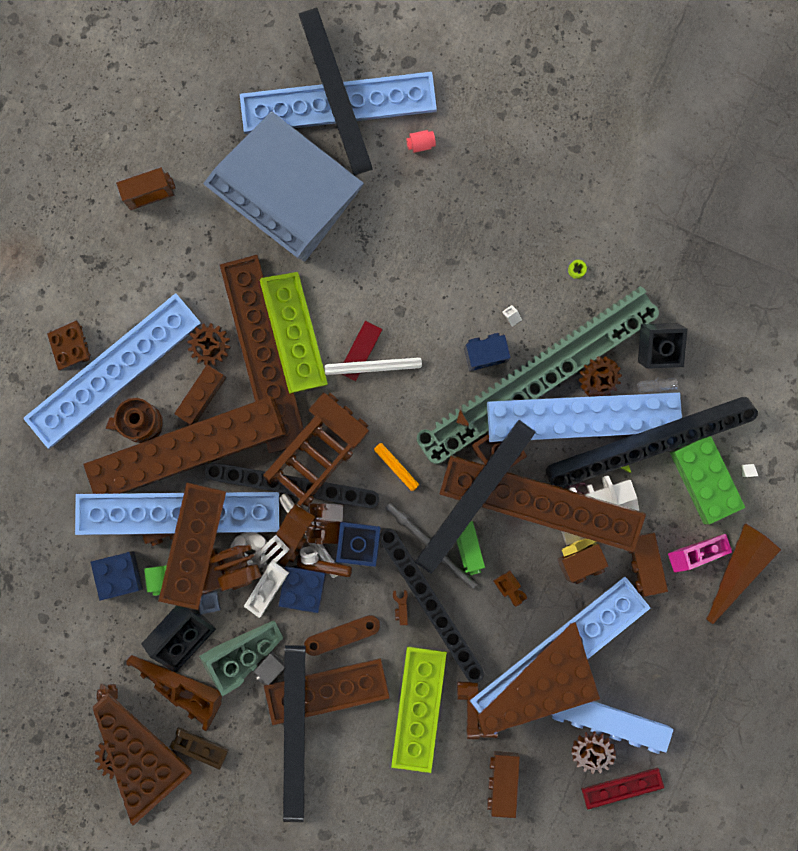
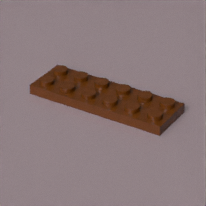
[158,482,226,610]
[264,658,390,725]

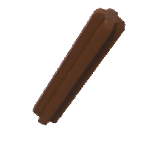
[297,557,352,577]

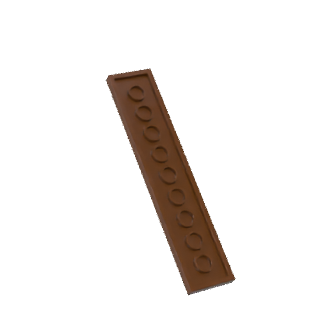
[219,255,304,454]
[439,455,646,553]

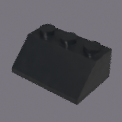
[141,605,216,673]

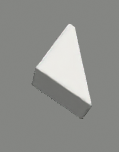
[502,305,522,327]
[741,464,758,477]

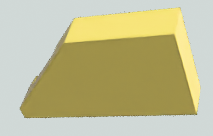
[562,538,597,557]

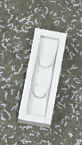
[244,561,289,618]

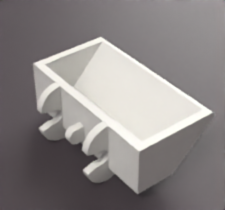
[561,476,639,545]

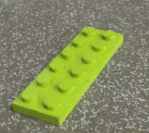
[260,272,328,394]
[391,646,447,773]

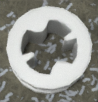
[300,546,319,565]

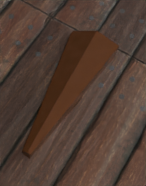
[706,524,781,624]
[126,655,222,731]

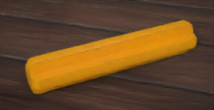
[374,443,419,491]

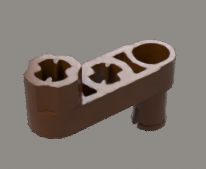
[457,682,498,739]

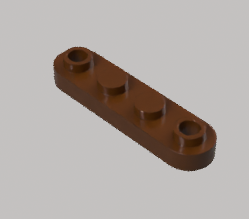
[304,615,380,656]

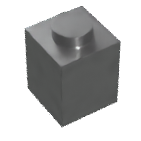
[254,651,284,685]

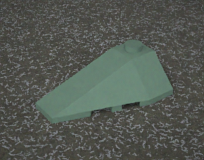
[199,620,283,696]

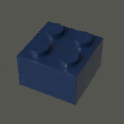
[464,333,511,372]
[336,522,381,567]
[90,551,143,601]
[279,566,326,613]

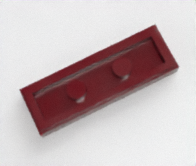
[341,321,383,382]

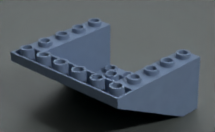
[203,111,364,262]

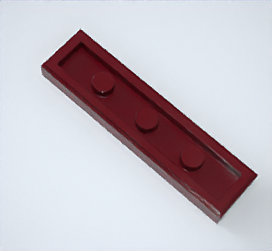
[581,767,664,810]

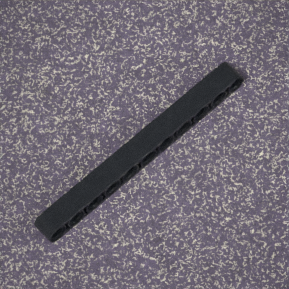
[546,397,758,488]

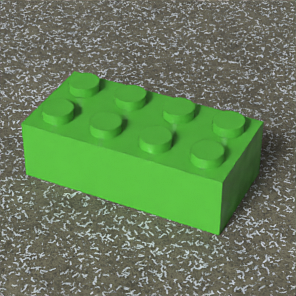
[670,436,745,524]

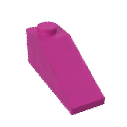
[668,534,732,572]

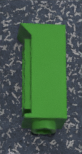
[457,521,485,575]

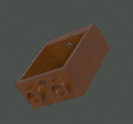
[116,167,176,210]

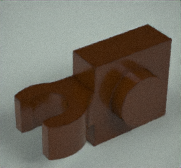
[493,570,527,607]
[393,590,408,625]

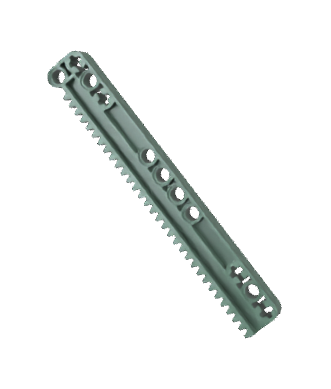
[417,286,659,464]

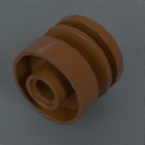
[114,398,163,444]
[211,544,262,591]

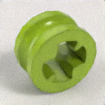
[568,260,587,279]

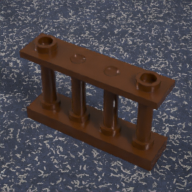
[264,415,353,508]

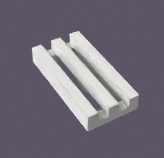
[251,535,290,573]

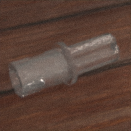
[637,377,678,393]

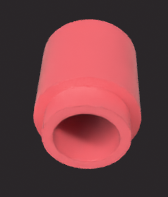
[406,130,436,153]

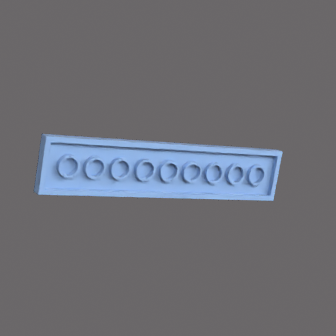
[240,72,437,134]
[23,293,201,449]
[487,393,682,442]
[75,492,279,535]
[470,577,650,734]

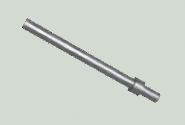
[385,503,477,589]

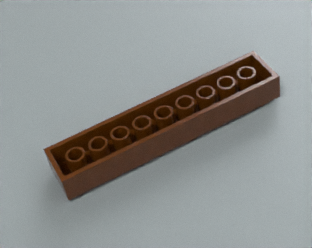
[83,396,287,494]

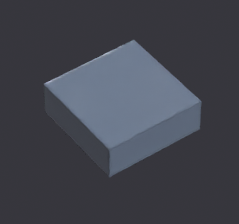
[199,591,221,615]

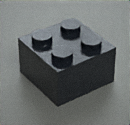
[638,323,688,369]

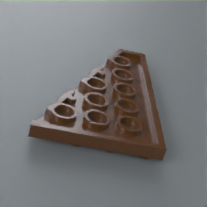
[477,622,600,736]
[93,693,192,826]

